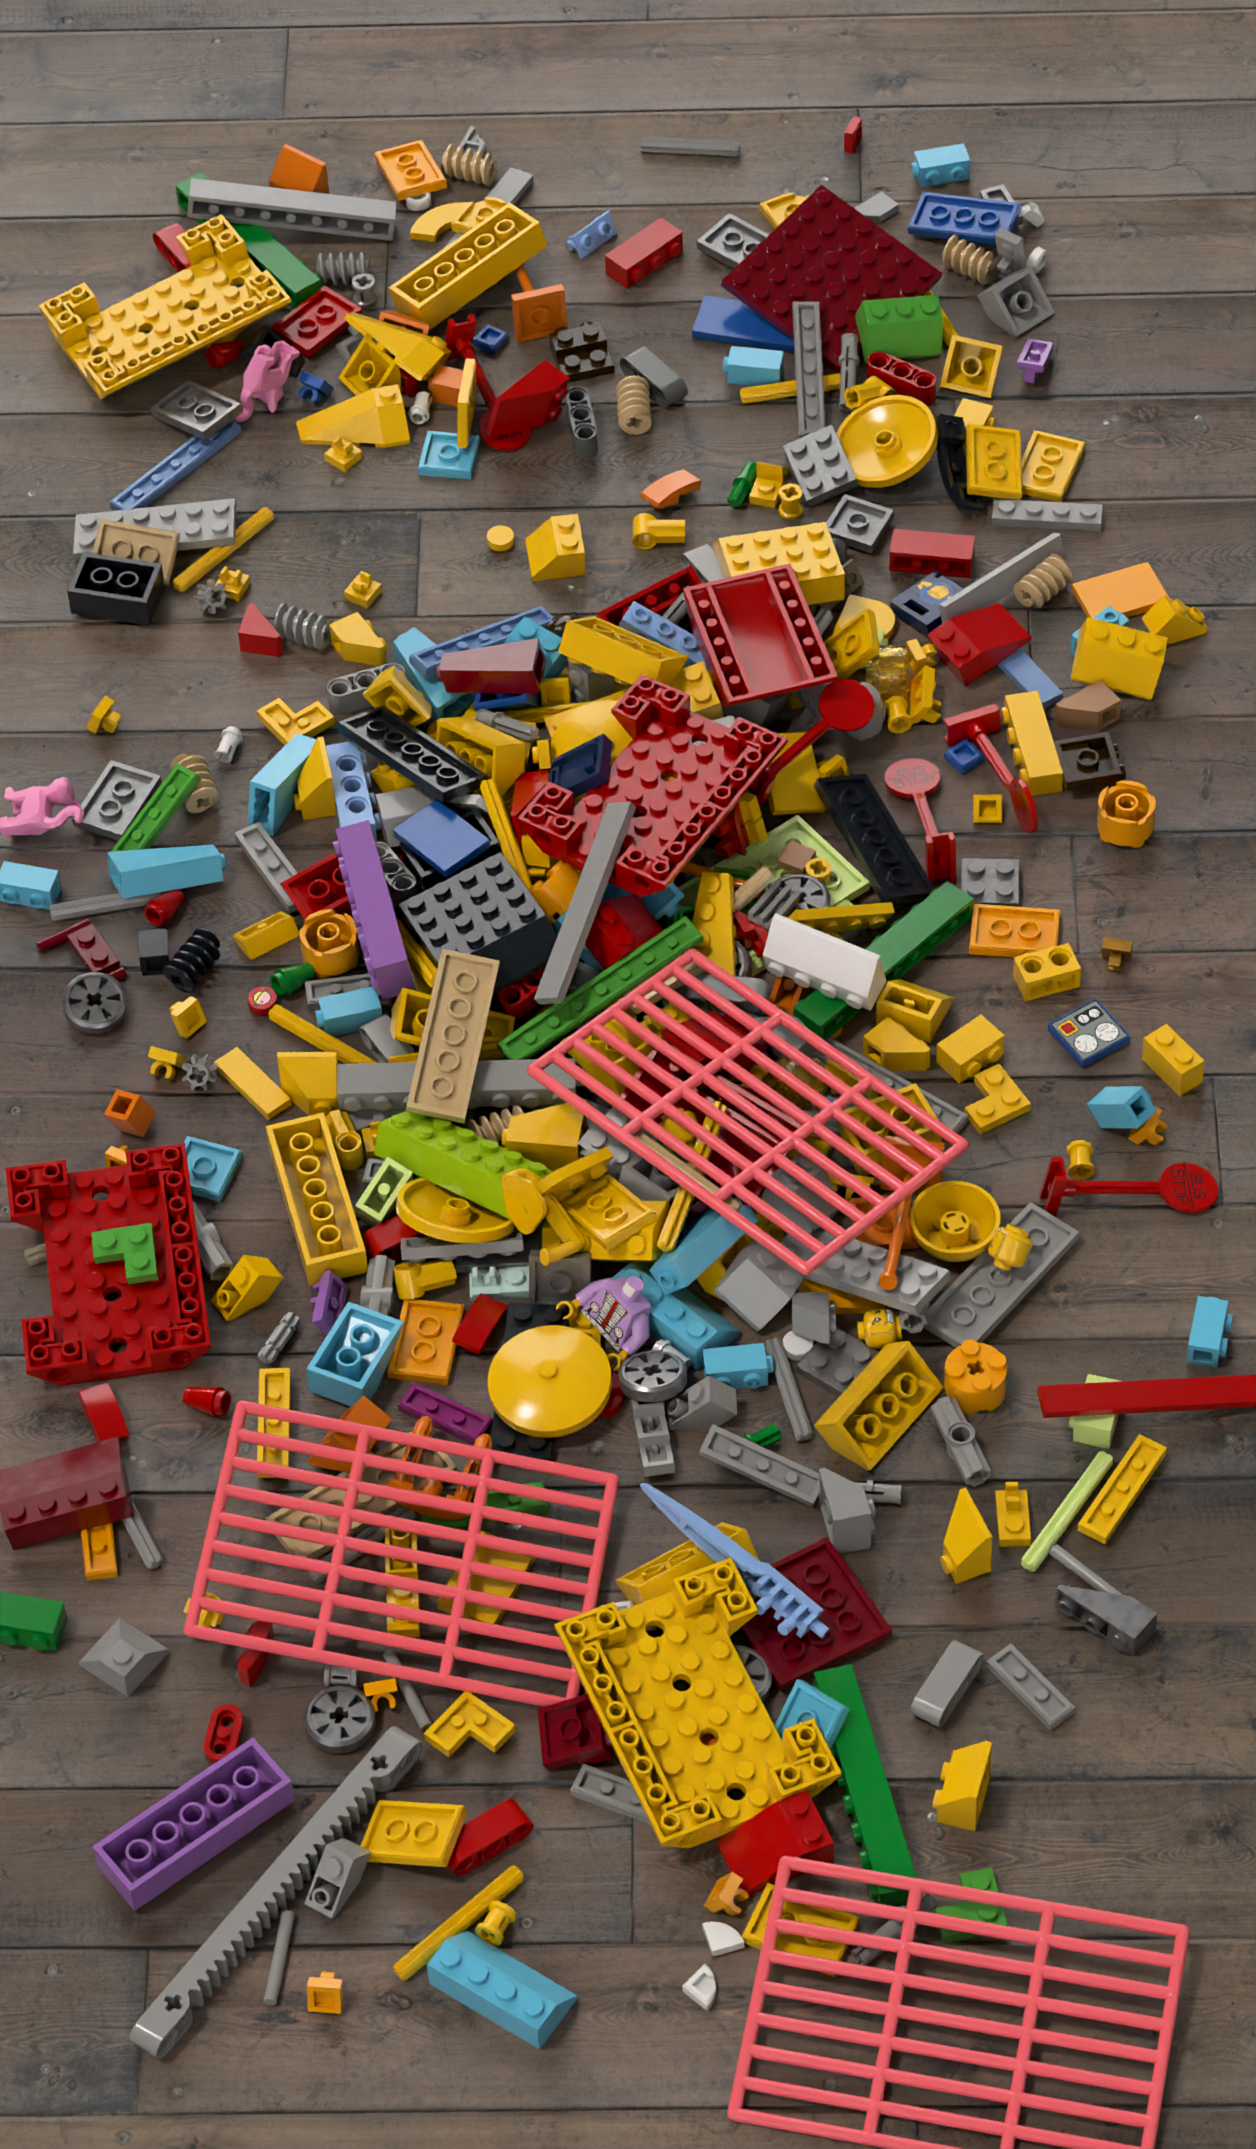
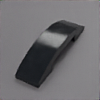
[936,414,984,511]

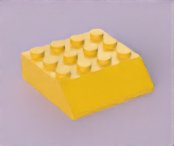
[713,522,845,605]

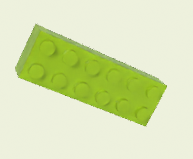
[374,1111,554,1219]

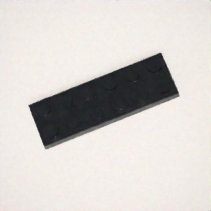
[338,706,488,802]
[813,773,935,905]
[491,1302,570,1461]

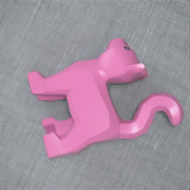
[234,341,300,422]
[0,777,84,836]

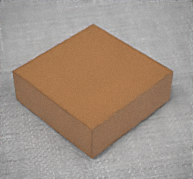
[777,841,816,874]

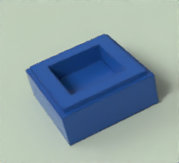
[473,324,509,355]
[944,739,984,775]

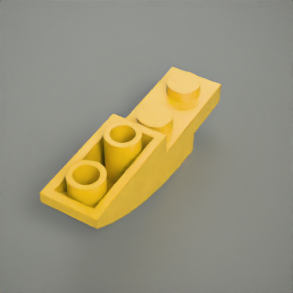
[385,1528,420,1638]

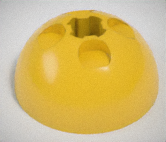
[910,1181,1001,1262]

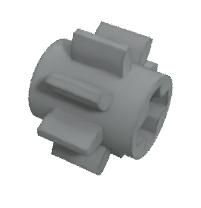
[193,579,230,614]
[182,1054,218,1091]

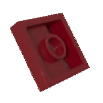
[537,1694,613,1771]

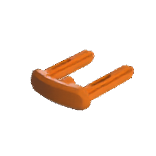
[386,1416,493,1520]

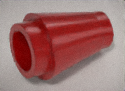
[205,339,244,369]
[144,889,185,926]
[183,1386,231,1417]

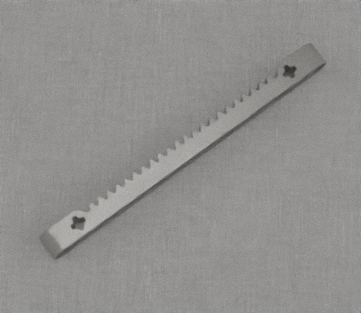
[130,1726,423,2059]

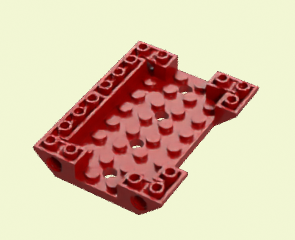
[517,674,788,898]
[5,1143,211,1386]

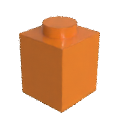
[428,365,463,407]
[104,1089,156,1137]

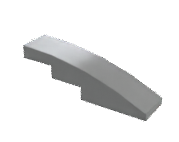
[629,1397,675,1477]

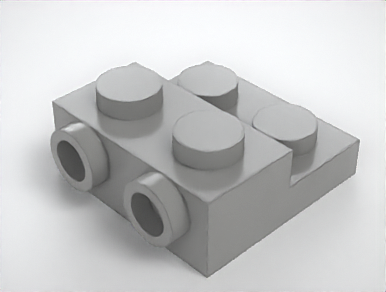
[578,1107,659,1181]

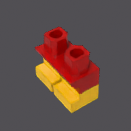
[712,792,768,859]

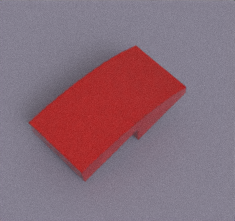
[733,910,769,960]
[452,1293,508,1354]
[77,1383,129,1443]
[237,1621,274,1687]

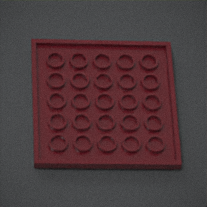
[721,184,942,374]

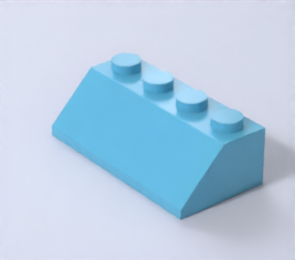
[612,1262,740,1371]
[427,1931,578,2050]

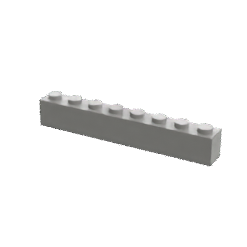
[187,178,396,241]
[337,1058,576,1111]

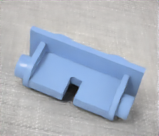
[565,211,617,259]

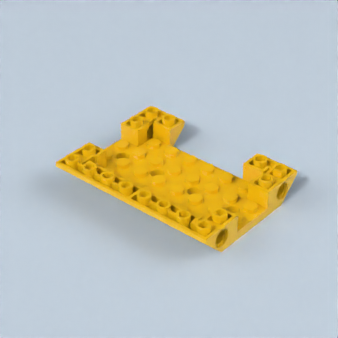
[39,214,291,400]
[554,1557,842,1848]

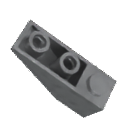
[1055,1585,1157,1656]

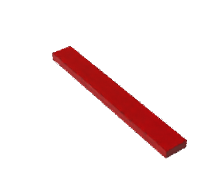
[1037,1375,1256,1418]

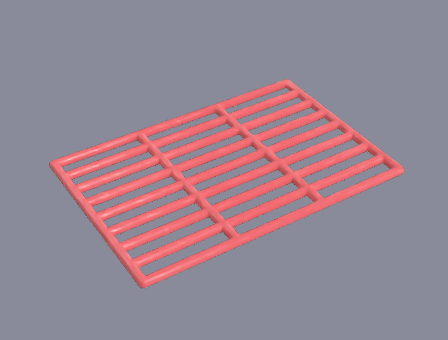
[526,949,969,1276]
[183,1400,619,1707]
[727,1856,1190,2149]

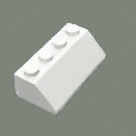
[763,913,886,1011]

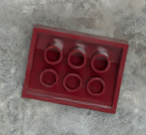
[0,1437,135,1550]

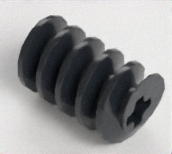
[163,928,221,992]

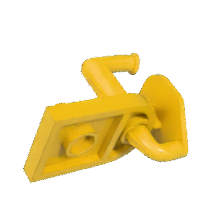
[501,1147,613,1266]

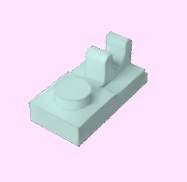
[469,1266,529,1301]

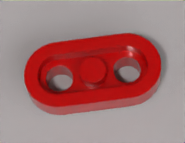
[203,1704,244,1765]

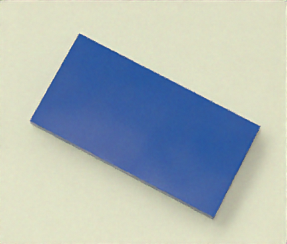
[907,192,1022,245]
[692,295,794,353]

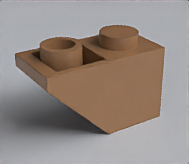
[1055,680,1121,731]

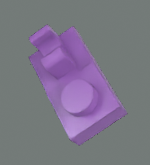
[1017,338,1054,384]
[310,1270,348,1336]

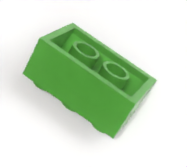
[855,295,943,363]

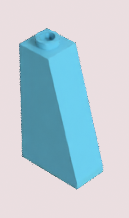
[393,627,476,721]
[248,733,317,836]
[107,845,226,899]
[650,1197,758,1294]

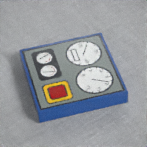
[1048,998,1131,1068]

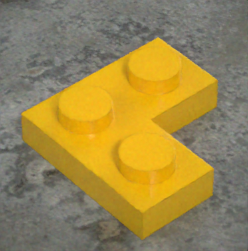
[257,698,335,745]
[964,1064,1031,1135]
[424,1691,516,1757]

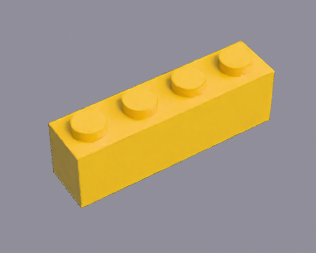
[1000,690,1063,796]

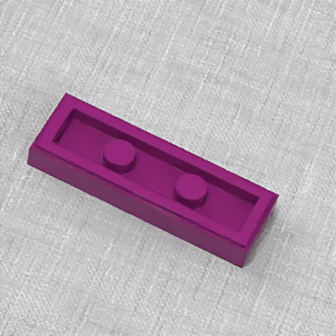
[398,1382,493,1445]

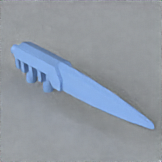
[640,1483,830,1639]

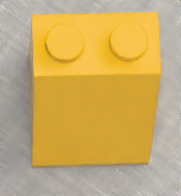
[502,1099,588,1171]

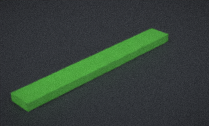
[497,916,703,1060]

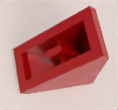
[238,603,283,657]

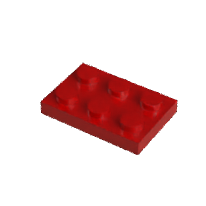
[271,285,363,358]

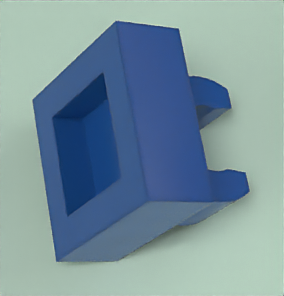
[298,371,334,405]

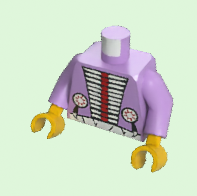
[556,1276,652,1373]

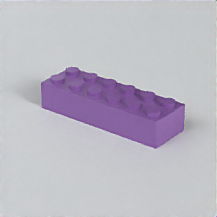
[333,820,416,1000]
[92,1737,295,1911]

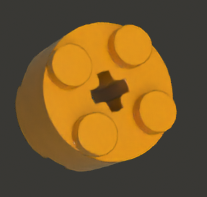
[1097,780,1156,848]
[529,860,581,924]
[299,909,360,979]
[944,1339,1007,1415]

